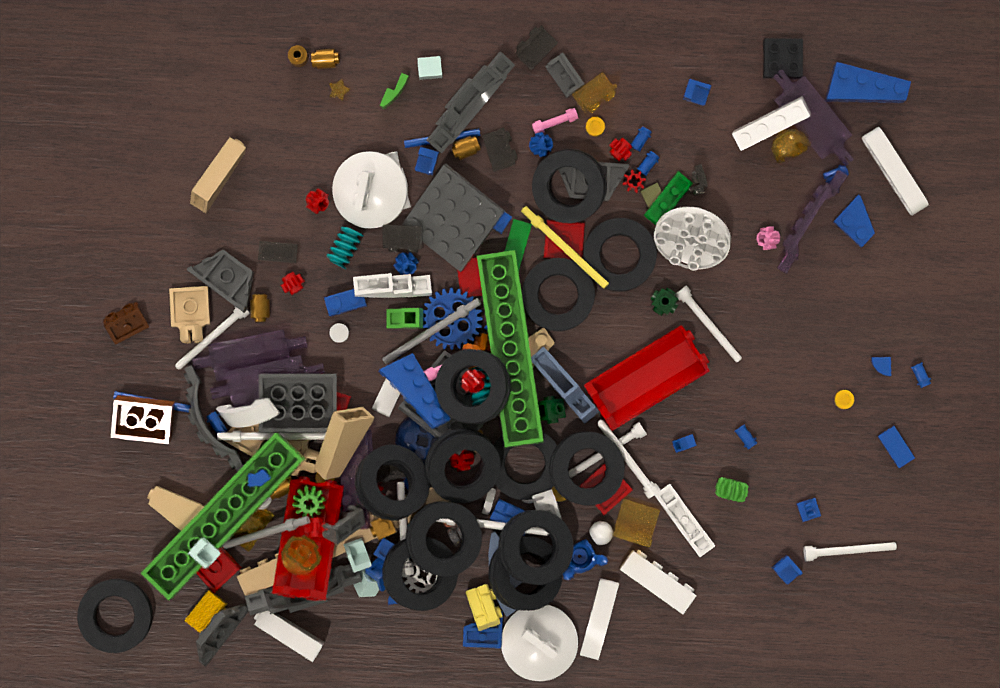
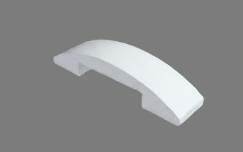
[216,398,279,427]
[655,484,715,557]

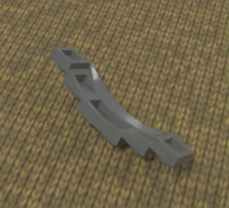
[426,52,515,153]
[184,365,244,471]
[245,564,362,616]

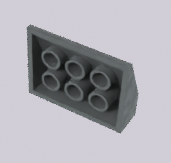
[259,374,337,432]

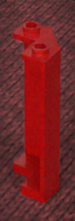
[584,325,710,431]
[272,476,344,601]

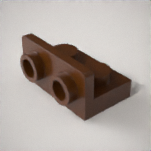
[103,302,149,345]

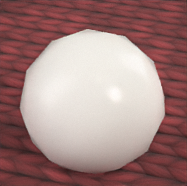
[589,521,613,545]

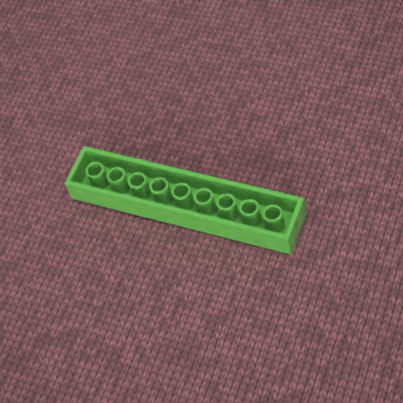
[477,250,543,448]
[141,432,306,600]

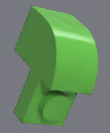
[387,308,423,329]

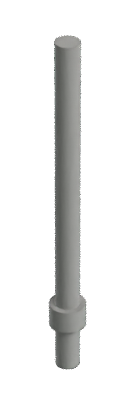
[382,298,481,364]
[223,516,310,549]

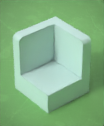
[418,56,442,80]
[189,538,221,569]
[343,538,372,573]
[353,569,379,597]

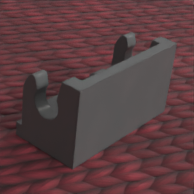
[545,53,584,98]
[322,505,365,545]

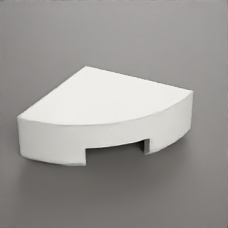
[482,488,496,515]

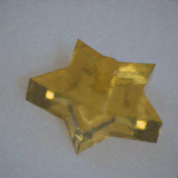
[329,79,350,101]

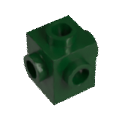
[650,288,679,316]
[538,396,566,424]

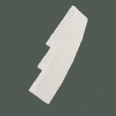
[353,273,432,298]
[580,578,619,660]

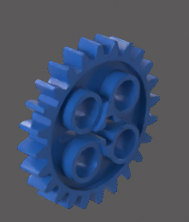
[423,287,483,350]

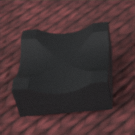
[763,38,803,79]

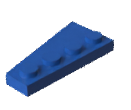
[379,353,450,429]

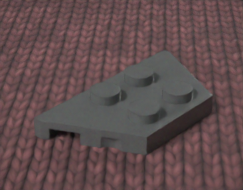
[558,162,629,202]
[187,250,254,313]
[196,603,249,667]

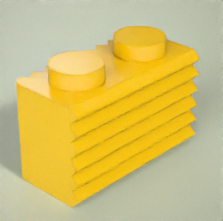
[184,590,228,633]

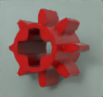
[609,138,632,161]
[622,170,646,194]
[305,188,329,214]
[280,272,305,295]
[461,369,485,393]
[450,450,474,472]
[304,518,327,540]

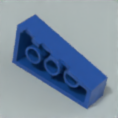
[824,62,911,103]

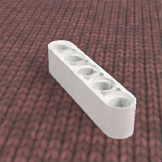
[862,127,929,216]

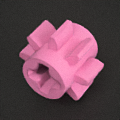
[756,226,780,250]

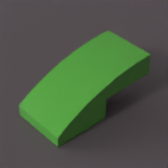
[380,73,409,109]

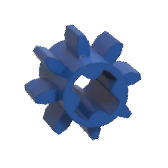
[529,132,553,157]
[393,252,419,275]

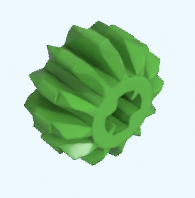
[715,477,749,502]
[293,486,325,518]

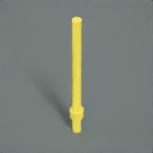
[521,206,609,289]

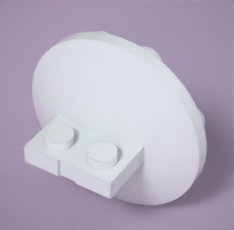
[332,152,408,228]
[654,207,731,271]
[501,605,578,681]

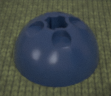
[395,417,437,465]

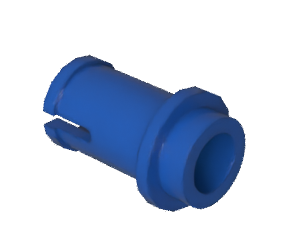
[630,126,652,152]
[637,151,660,176]
[823,165,849,185]
[911,363,931,388]
[206,411,228,434]
[734,424,757,450]

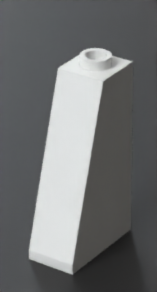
[254,610,325,662]

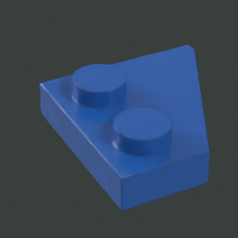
[833,194,875,248]
[463,611,503,649]

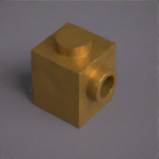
[369,518,397,540]

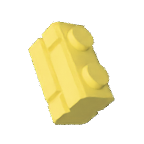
[466,584,502,631]

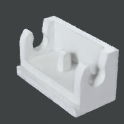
[532,489,561,534]

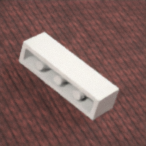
[732,96,811,151]
[619,550,696,614]

